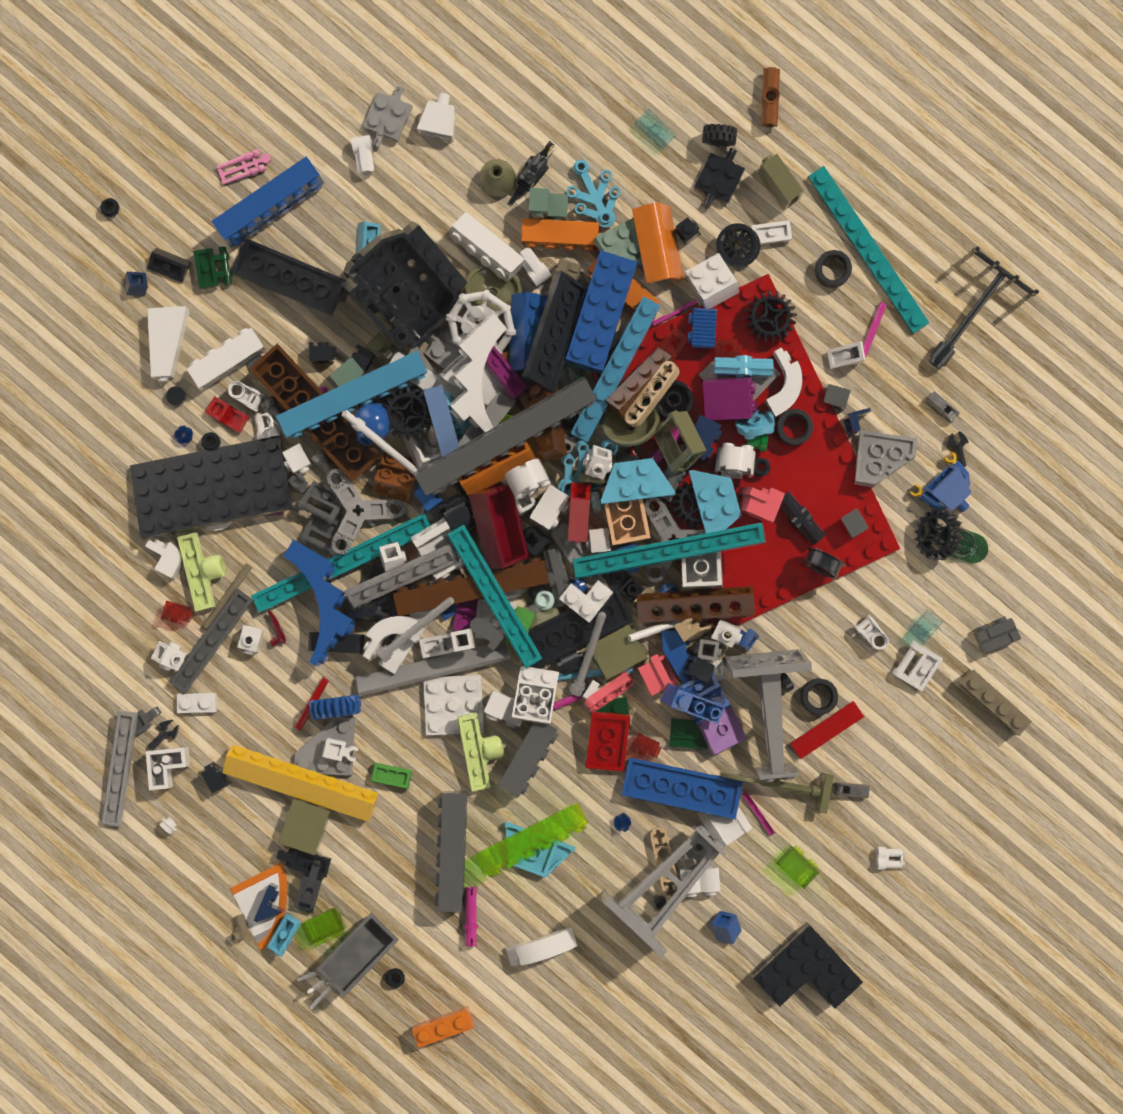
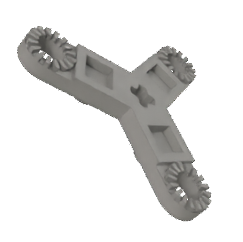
[326,469,406,555]
[644,497,705,582]

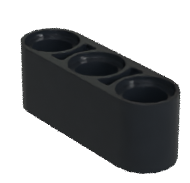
[308,632,364,654]

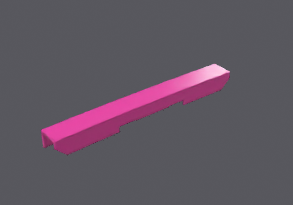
[652,300,698,327]
[742,791,775,836]

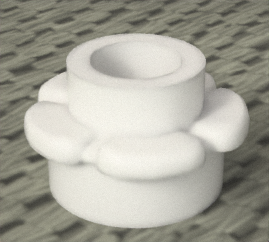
[159,817,177,835]

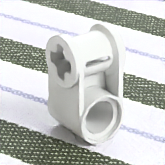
[228,381,266,412]
[853,614,889,651]

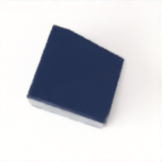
[124,271,148,296]

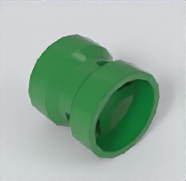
[746,434,768,453]

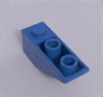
[661,631,692,685]
[660,683,725,724]

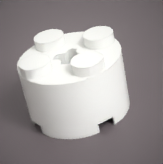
[715,443,755,479]
[505,459,551,500]

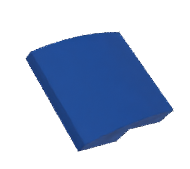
[680,673,731,725]

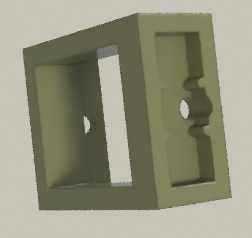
[653,411,707,473]

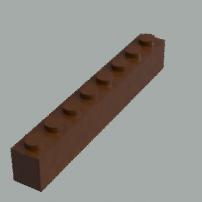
[393,558,549,616]

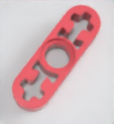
[584,672,635,712]

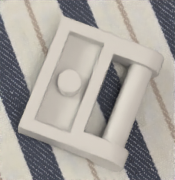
[892,640,943,691]

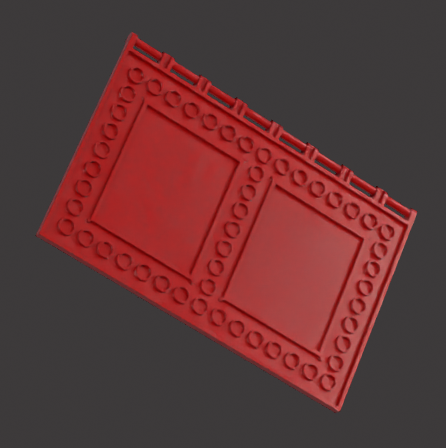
[590,274,901,634]

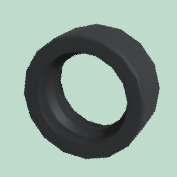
[814,250,852,288]
[776,409,813,446]
[800,678,838,715]

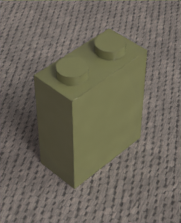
[758,154,804,210]
[592,624,649,682]
[278,798,332,855]

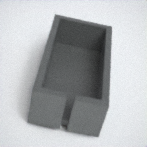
[498,722,559,797]
[314,912,399,999]

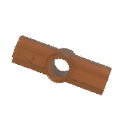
[761,67,780,128]

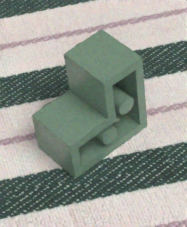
[528,188,568,221]

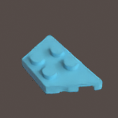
[601,458,675,504]
[688,470,741,533]
[505,821,576,878]

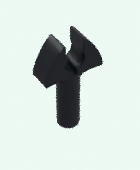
[947,431,969,467]
[148,720,179,750]

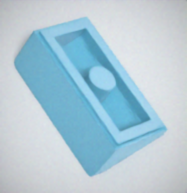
[356,221,381,253]
[267,913,301,957]

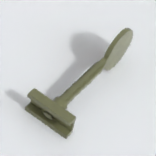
[719,772,834,814]

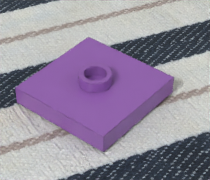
[698,706,746,755]

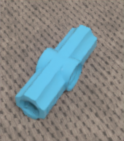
[714,355,773,378]

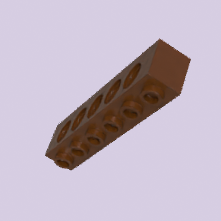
[637,586,755,624]

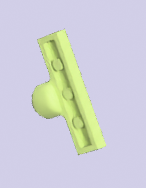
[177,532,226,612]
[457,712,504,792]

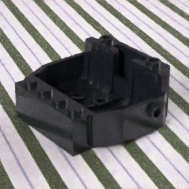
[341,221,468,349]

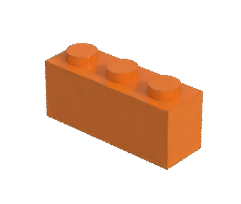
[412,1006,475,1048]

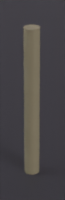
[202,563,253,630]

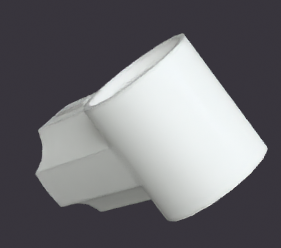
[351,135,374,175]
[519,247,552,287]

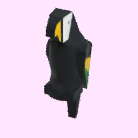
[510,140,556,204]

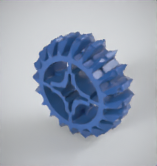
[309,695,361,720]

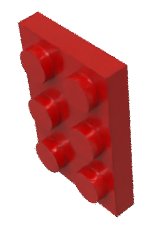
[585,711,630,772]

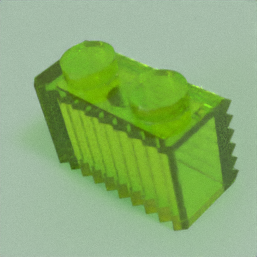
[774,845,820,889]
[301,906,347,946]

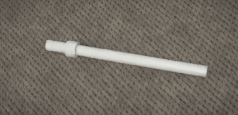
[342,410,419,476]

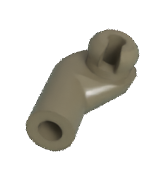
[230,914,248,943]

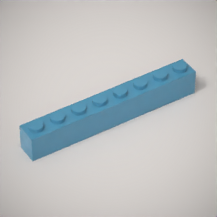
[571,296,661,443]
[276,351,427,439]

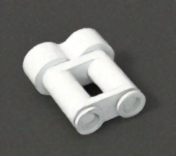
[254,410,280,440]
[876,847,905,870]

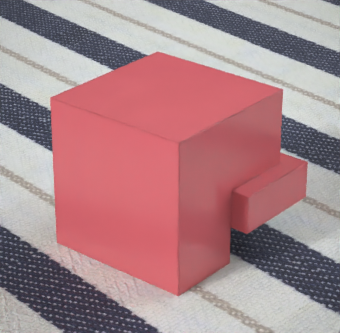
[738,487,785,522]
[637,654,679,696]

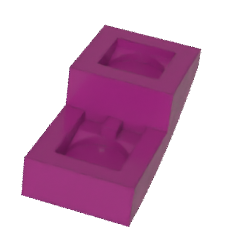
[452,599,478,632]

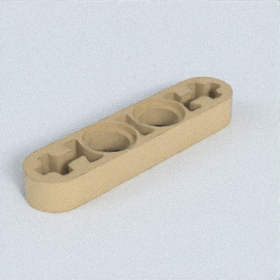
[625,361,679,427]
[650,826,677,900]

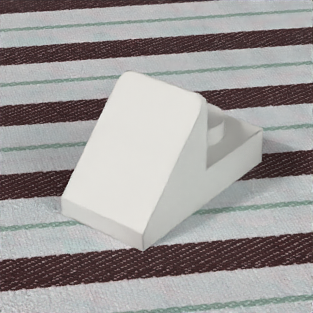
[827,341,866,369]

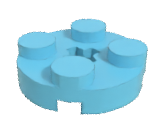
[735,410,775,439]

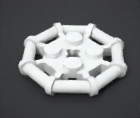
[446,289,516,355]

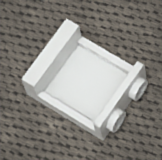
[411,518,465,580]

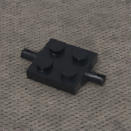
[694,148,745,209]

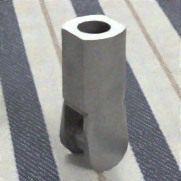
[926,391,960,423]
[834,782,870,798]

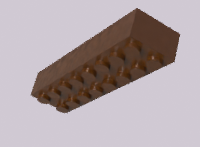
[249,343,382,484]

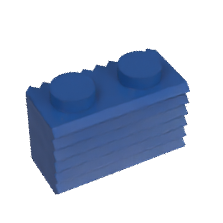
[687,308,717,350]

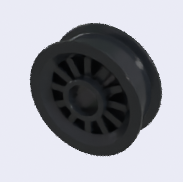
[716,223,761,267]
[800,547,846,580]

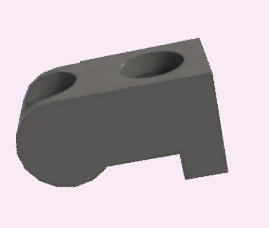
[470,618,506,651]

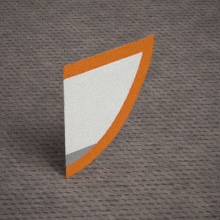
[230,862,287,951]

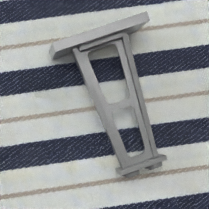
[725,649,812,782]
[600,825,726,958]

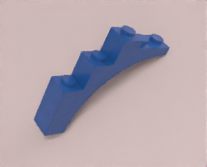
[284,539,355,667]

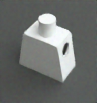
[417,93,455,141]

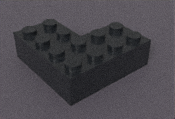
[751,922,863,1009]

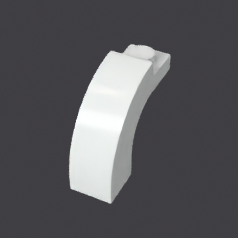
[765,348,802,418]
[363,616,428,660]
[419,629,475,658]
[506,927,578,966]

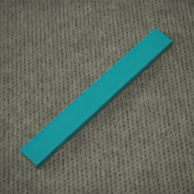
[447,525,542,668]

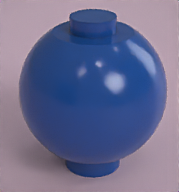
[354,403,391,445]

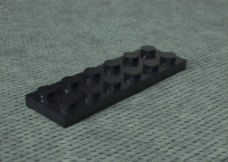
[231,238,346,316]
[522,271,588,393]
[528,586,634,668]

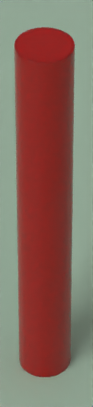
[295,677,329,731]

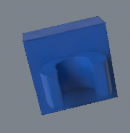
[739,628,759,651]

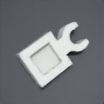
[322,737,358,761]

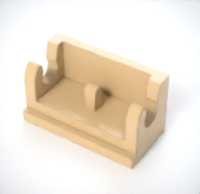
[674,618,715,642]

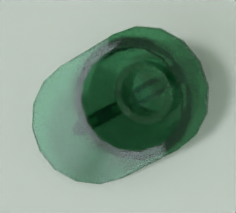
[953,529,989,563]

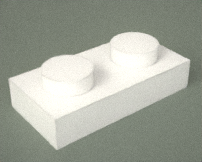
[751,220,792,245]
[177,693,217,713]

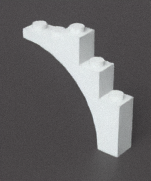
[449,313,507,434]

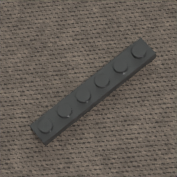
[170,589,253,694]

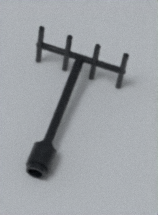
[928,246,1039,370]

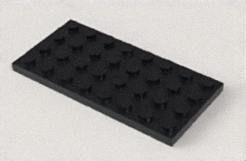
[130,435,293,540]

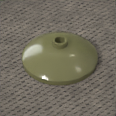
[465,265,522,315]
[602,400,660,447]

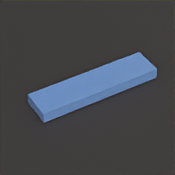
[423,385,459,456]

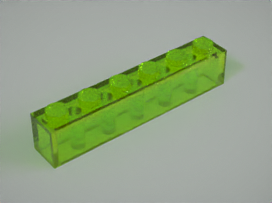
[474,801,589,877]

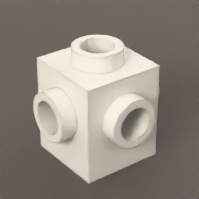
[583,445,612,479]
[151,641,187,671]

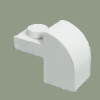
[145,539,183,579]

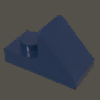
[253,883,285,922]

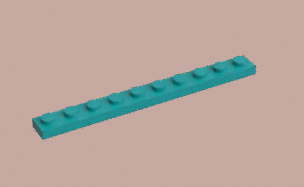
[807,166,930,334]
[251,513,431,613]
[573,523,766,579]

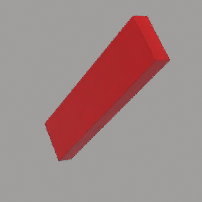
[790,701,865,759]

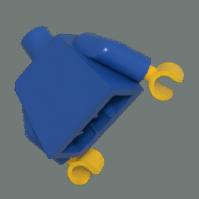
[910,452,971,512]

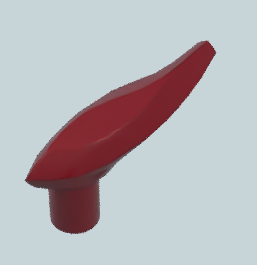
[268,611,286,647]

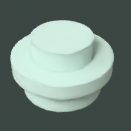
[535,591,554,610]

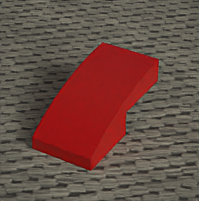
[205,396,250,433]

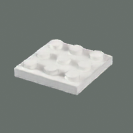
[424,675,484,735]

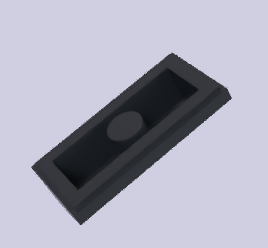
[147,248,191,283]

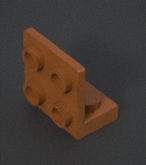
[373,452,416,503]

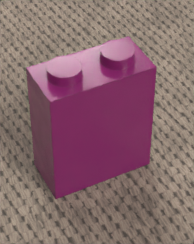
[703,377,757,420]

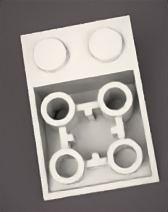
[512,666,559,724]

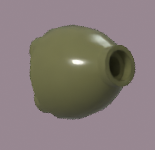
[479,159,516,197]

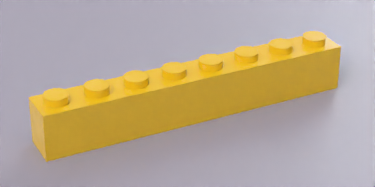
[222,744,379,822]

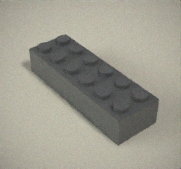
[435,791,468,912]

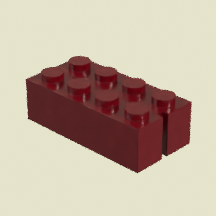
[469,484,529,569]

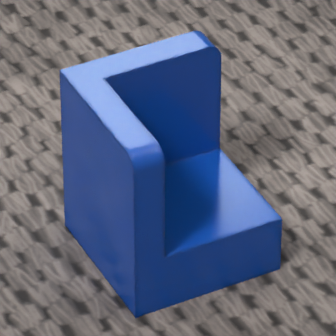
[711,911,742,944]

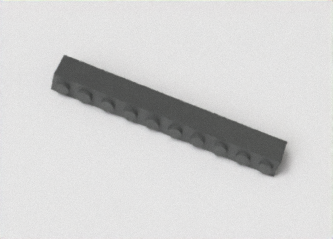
[414,377,597,496]

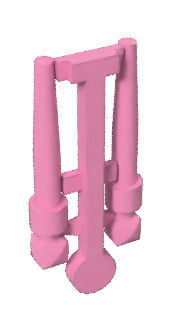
[216,149,271,185]

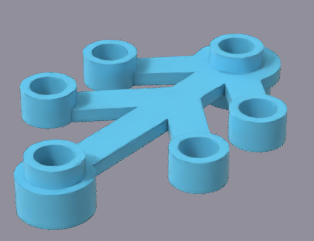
[567,160,621,228]
[558,439,618,496]

